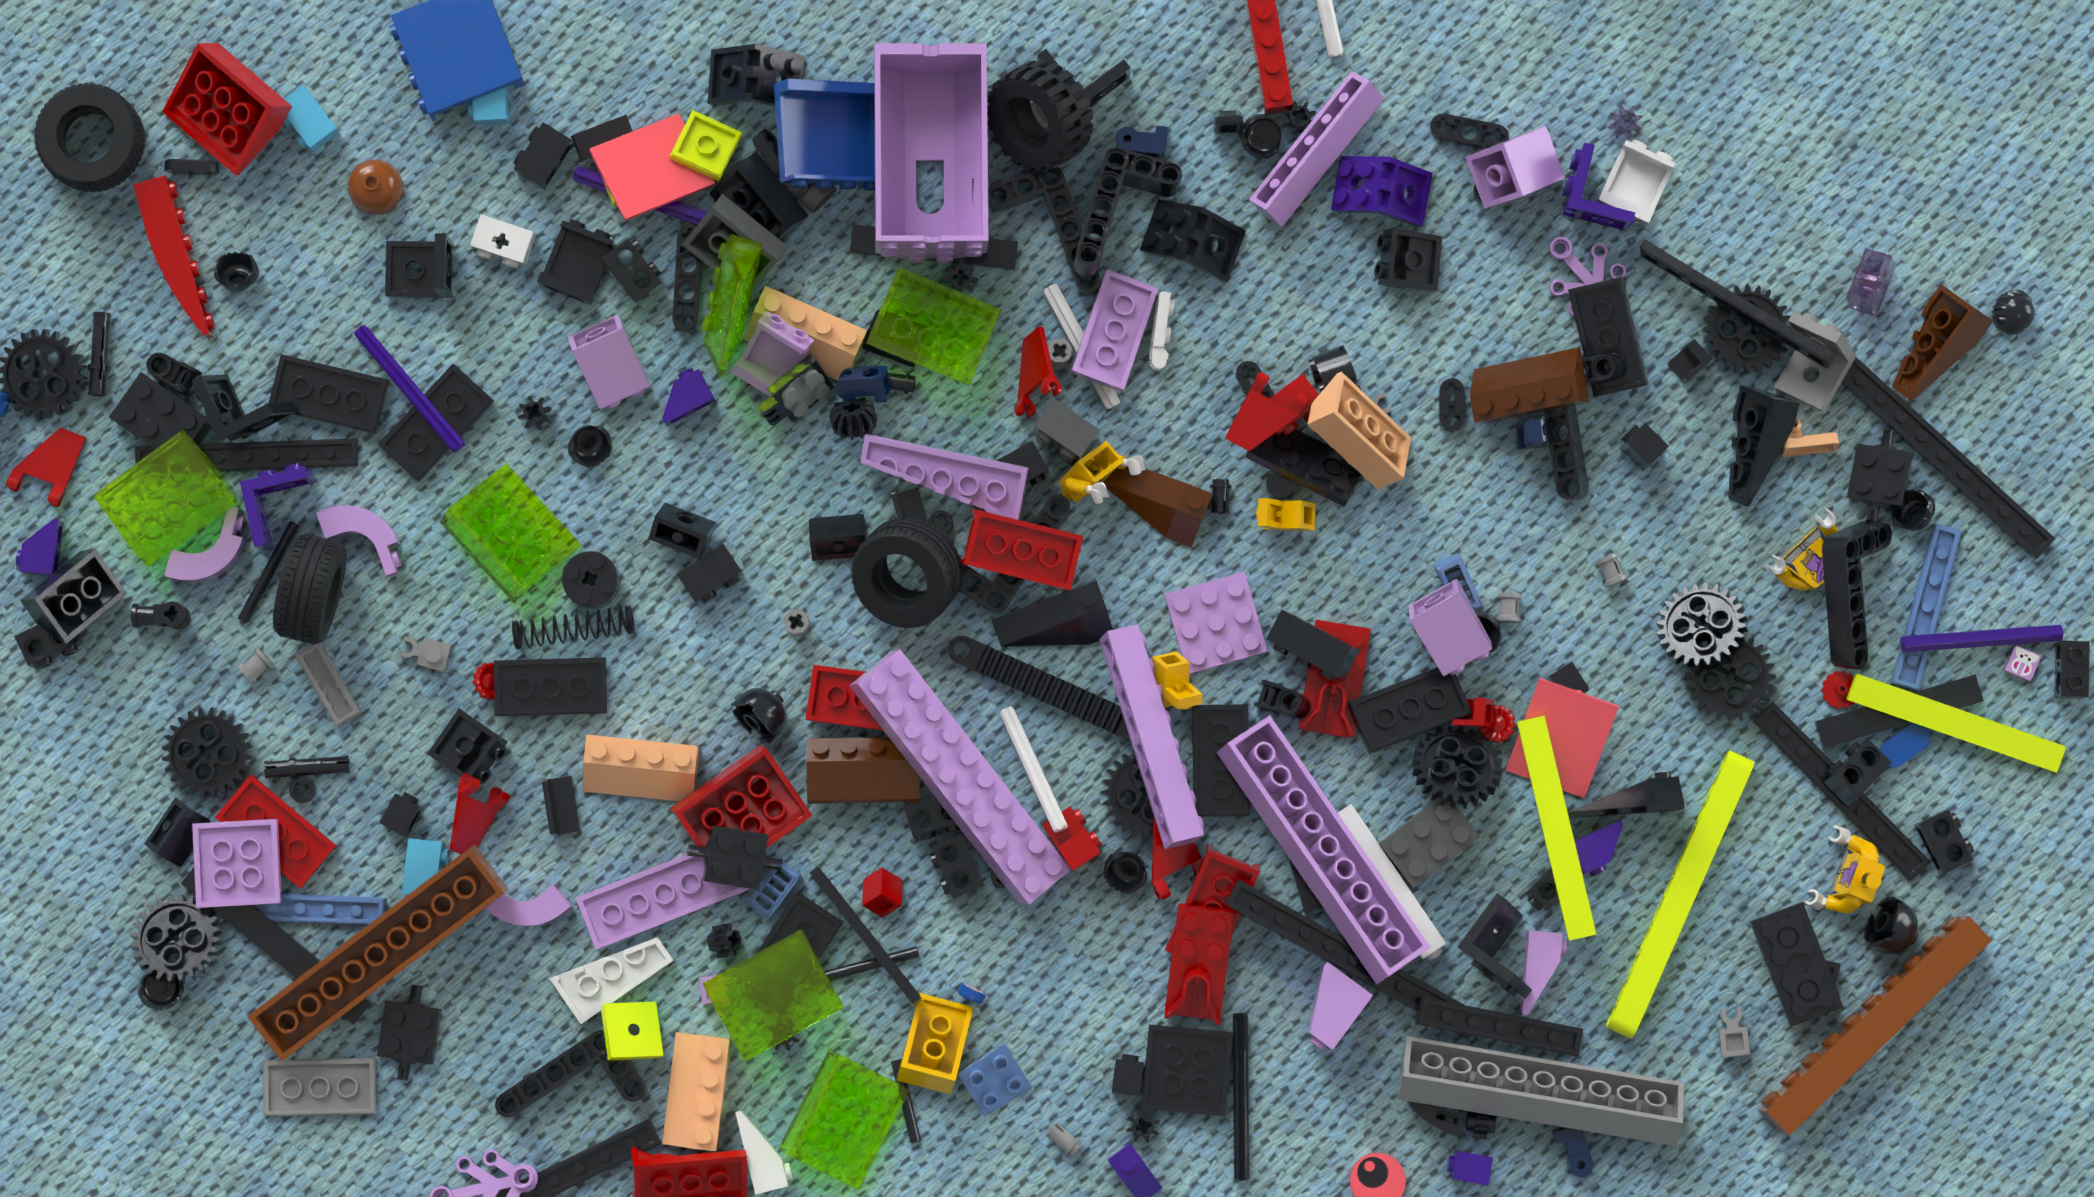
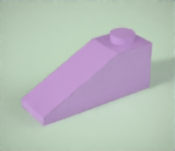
[1520,930,1567,1015]

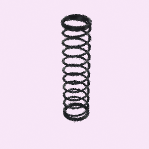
[512,605,635,650]

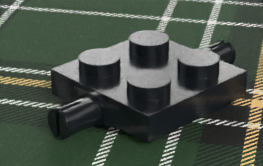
[1847,429,1914,522]
[687,825,783,890]
[377,984,442,1081]

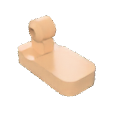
[1781,418,1839,457]

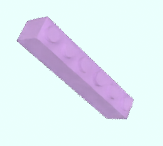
[1249,71,1385,227]

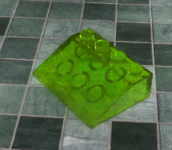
[702,234,763,376]
[866,267,1001,386]
[93,430,238,567]
[440,463,581,604]
[702,930,844,1062]
[778,1048,910,1190]

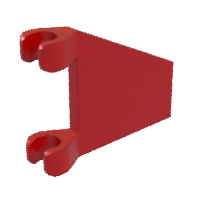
[1014,326,1062,418]
[1225,372,1309,451]
[6,428,86,507]
[449,773,510,854]
[1151,819,1203,900]

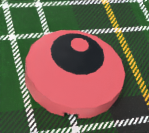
[1350,1153,1406,1197]

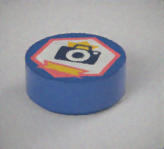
[957,982,987,1004]

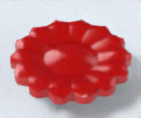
[473,662,495,701]
[1821,671,1855,709]
[1479,705,1516,743]

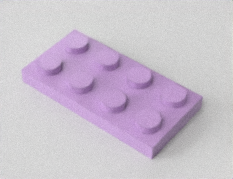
[1070,269,1158,392]

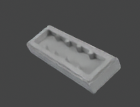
[295,642,362,727]

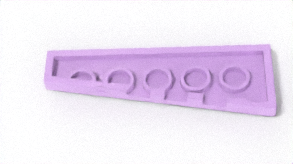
[860,434,1029,520]

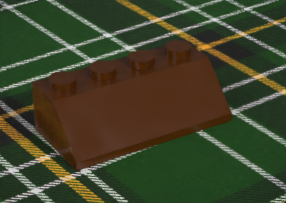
[1470,347,1589,424]
[806,737,920,804]

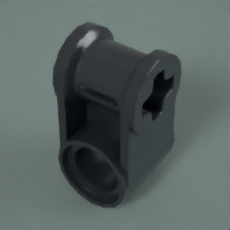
[146,352,202,397]
[1253,679,1311,719]

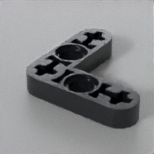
[1430,114,1509,204]

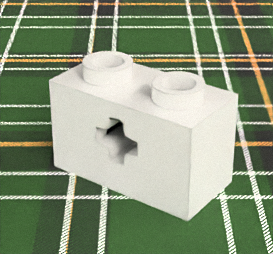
[470,214,536,269]

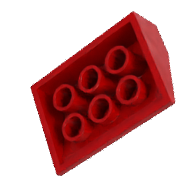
[162,43,292,175]
[669,744,813,849]

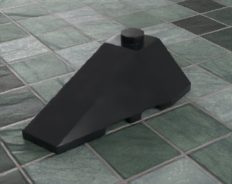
[1728,385,1800,506]
[992,581,1113,647]
[1568,772,1685,818]

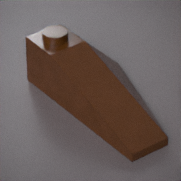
[1892,284,1993,401]
[1103,466,1213,548]

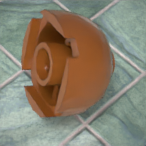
[348,159,404,215]

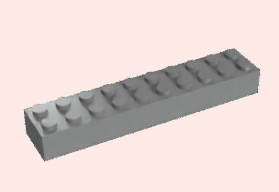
[1398,1036,1684,1146]

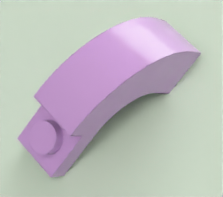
[164,505,247,582]
[316,505,402,578]
[486,885,573,926]

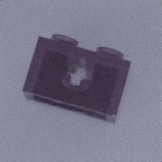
[1846,248,1896,317]

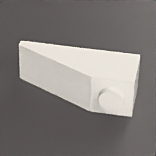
[735,1110,793,1195]

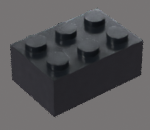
[109,372,212,468]

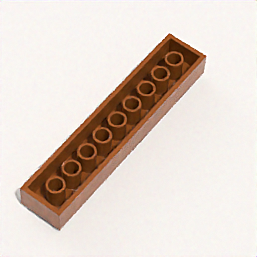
[248,844,509,1061]
[1758,916,1992,1136]

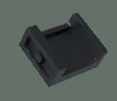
[537,219,615,305]

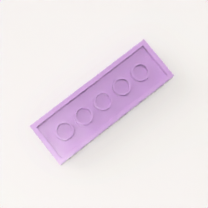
[576,850,750,950]

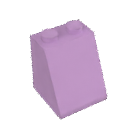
[1465,126,1565,209]
[568,314,650,409]
[1409,579,1492,676]
[1307,962,1373,1051]

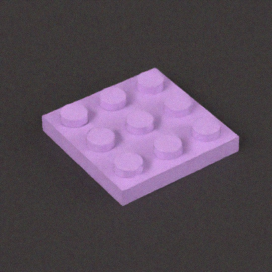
[1164,572,1268,674]
[192,819,282,908]

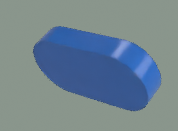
[1879,724,1930,768]

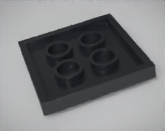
[1141,1024,1233,1116]

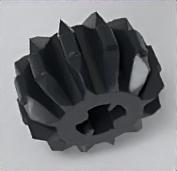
[829,398,877,440]

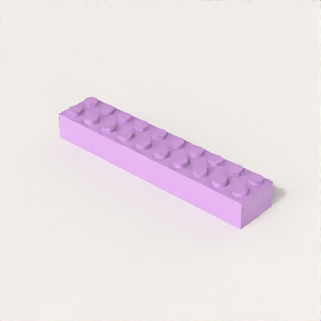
[849,649,1071,905]
[1217,716,1430,984]

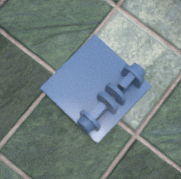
[957,1043,1032,1117]

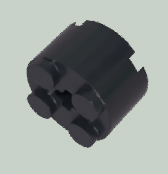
[1308,345,1361,393]
[562,551,621,609]

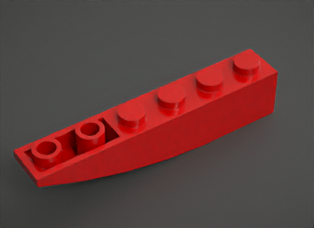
[1246,0,1293,115]
[133,175,215,339]

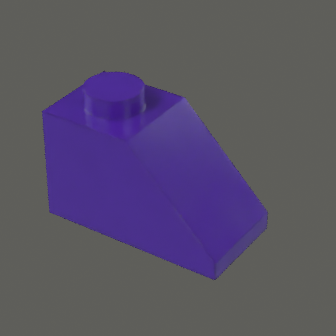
[662,368,716,426]
[16,519,64,576]
[1575,820,1623,877]
[1107,1142,1163,1197]
[1447,1150,1493,1186]

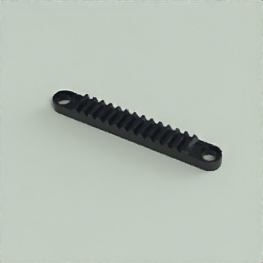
[948,636,1131,742]

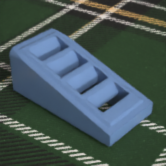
[1433,553,1483,610]
[746,862,802,921]

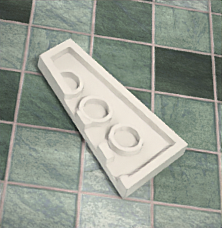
[549,937,674,1024]

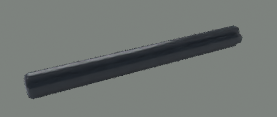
[1233,1013,1249,1181]

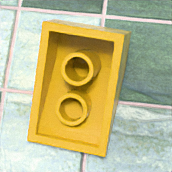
[897,993,973,1095]

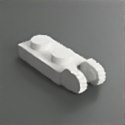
[1149,291,1174,371]

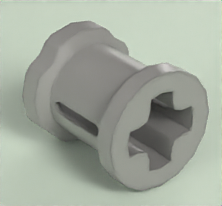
[1048,339,1072,366]
[1595,553,1628,588]
[1496,592,1522,623]
[784,609,810,636]
[238,648,275,685]

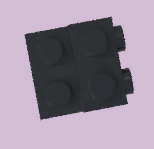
[1374,228,1442,292]
[427,708,508,784]

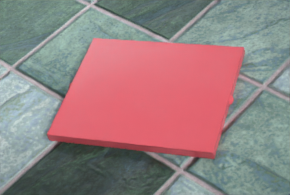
[589,113,715,221]
[1505,678,1619,798]

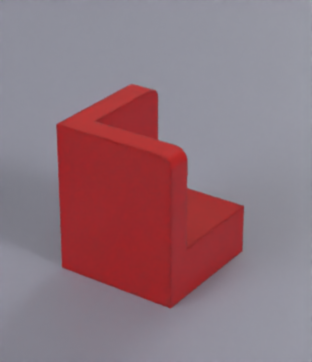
[1453,698,1494,728]
[862,867,902,918]

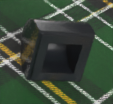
[1266,474,1295,500]

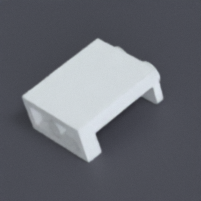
[1597,139,1676,227]

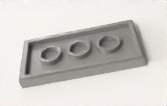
[263,1058,377,1116]

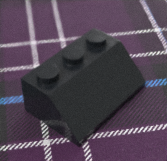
[709,152,808,241]
[20,549,127,644]

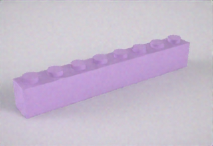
[1099,624,1204,849]

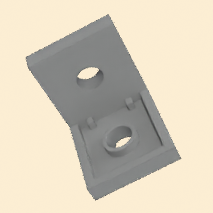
[1774,312,1856,413]

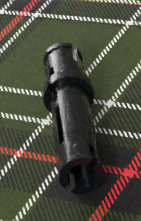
[87,312,111,397]
[264,755,350,779]

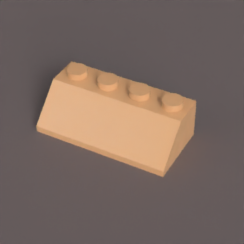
[744,286,867,381]
[1308,372,1411,490]
[583,735,700,801]
[662,1032,731,1151]

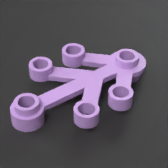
[1549,237,1626,317]
[430,1149,538,1197]

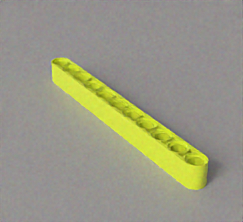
[1606,750,1755,1039]

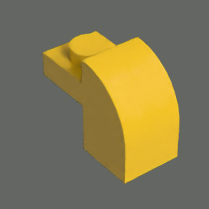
[1256,498,1316,531]
[1152,651,1203,710]

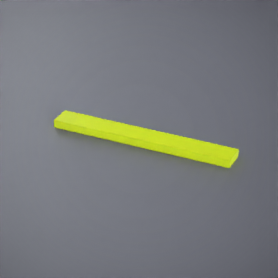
[1847,673,2066,773]
[1517,715,1597,941]

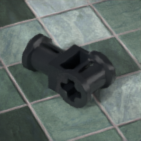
[131,601,190,629]

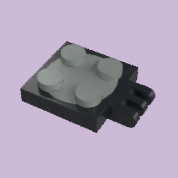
[758,354,835,426]

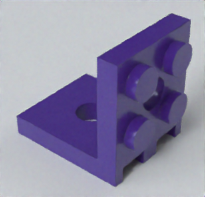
[1562,142,1636,231]
[1331,156,1433,227]
[240,463,316,551]

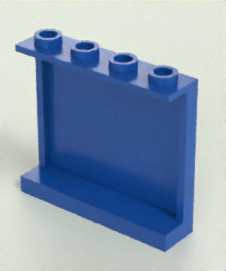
[389,0,526,121]
[774,79,875,191]

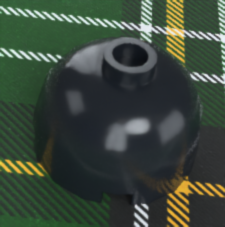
[731,688,787,743]
[1864,896,1918,954]

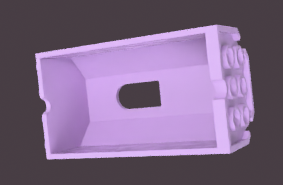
[874,43,988,263]

